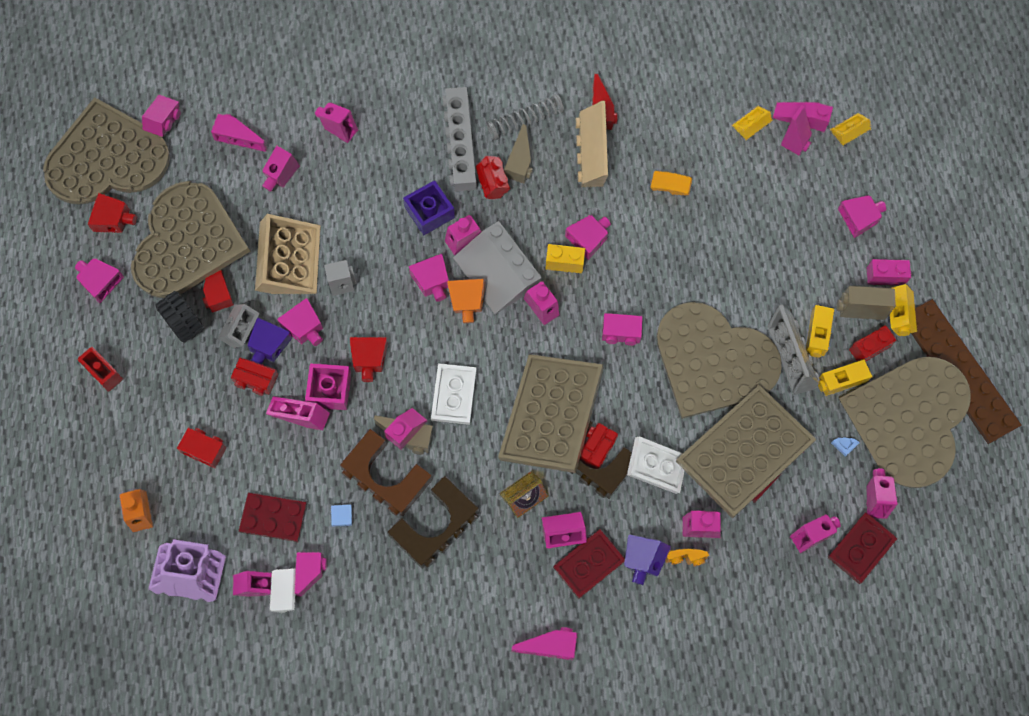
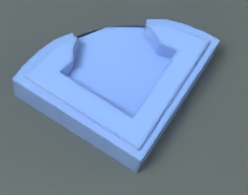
[831,437,860,457]

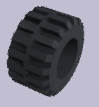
[155,291,204,343]

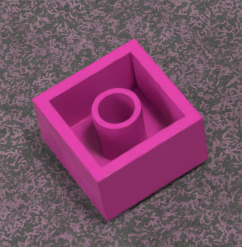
[305,363,351,410]

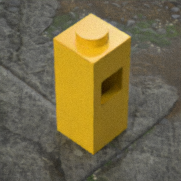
[890,284,917,336]
[806,305,834,358]
[818,360,872,396]

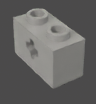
[324,260,357,296]
[218,304,260,348]

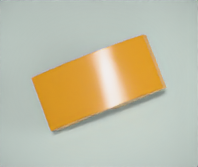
[650,171,692,196]
[665,549,709,567]

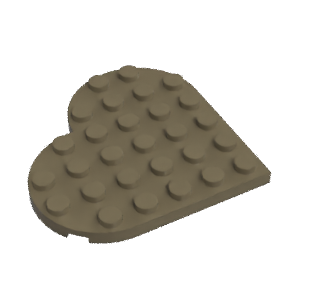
[43,97,170,204]
[131,181,250,298]
[657,302,782,419]
[839,357,971,488]

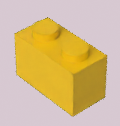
[545,244,585,273]

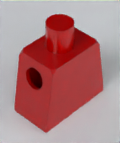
[88,193,137,233]
[350,337,388,382]

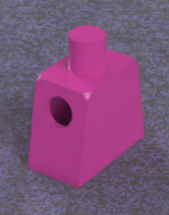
[315,102,358,143]
[262,146,300,192]
[838,196,886,238]
[445,215,481,256]
[565,215,611,260]
[409,254,449,302]
[75,258,124,303]
[523,282,559,325]
[277,298,323,346]
[866,469,897,519]
[682,511,721,538]
[790,514,841,553]

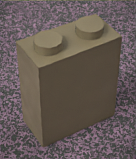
[837,286,896,320]

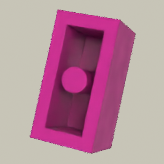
[142,95,181,137]
[867,259,911,286]
[602,313,642,346]
[542,512,586,549]

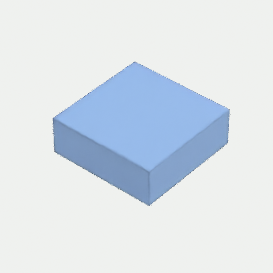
[331,505,352,527]

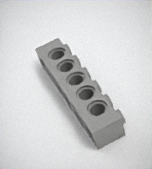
[443,87,476,192]

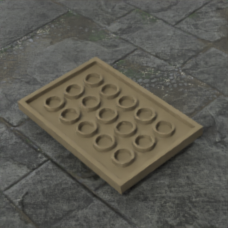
[498,354,604,473]
[676,385,816,519]

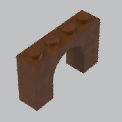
[340,429,433,517]

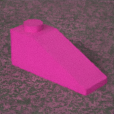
[773,102,833,132]
[781,105,812,156]
[211,114,267,152]
[266,396,330,431]
[512,627,577,660]

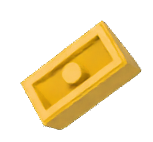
[732,106,772,140]
[830,113,871,145]

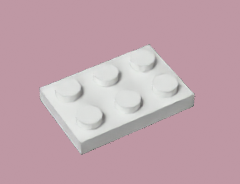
[431,364,477,425]
[627,436,685,494]

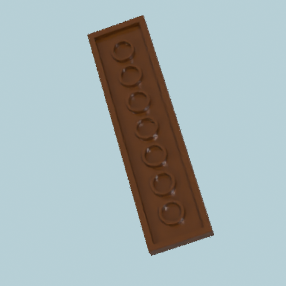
[911,299,1022,445]

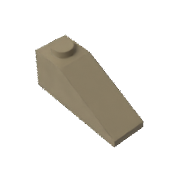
[504,124,533,184]
[374,415,433,455]

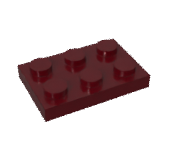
[239,493,307,542]
[827,512,898,584]
[553,529,625,599]

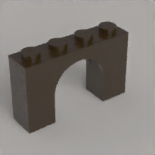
[570,421,632,499]
[387,476,479,569]

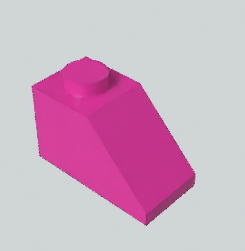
[384,408,427,450]
[295,552,327,597]
[233,571,272,597]

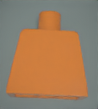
[447,279,485,323]
[120,489,153,532]

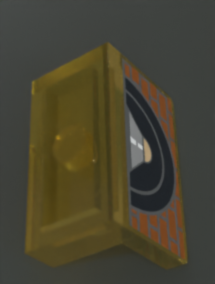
[499,471,549,518]

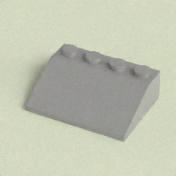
[453,221,542,315]
[767,305,819,395]

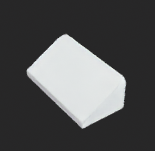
[270,569,296,613]

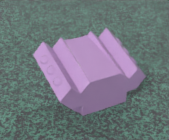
[149,540,226,602]

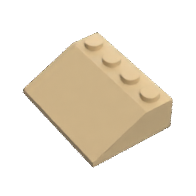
[576,101,608,187]
[255,214,320,294]

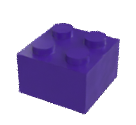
[403,180,455,236]

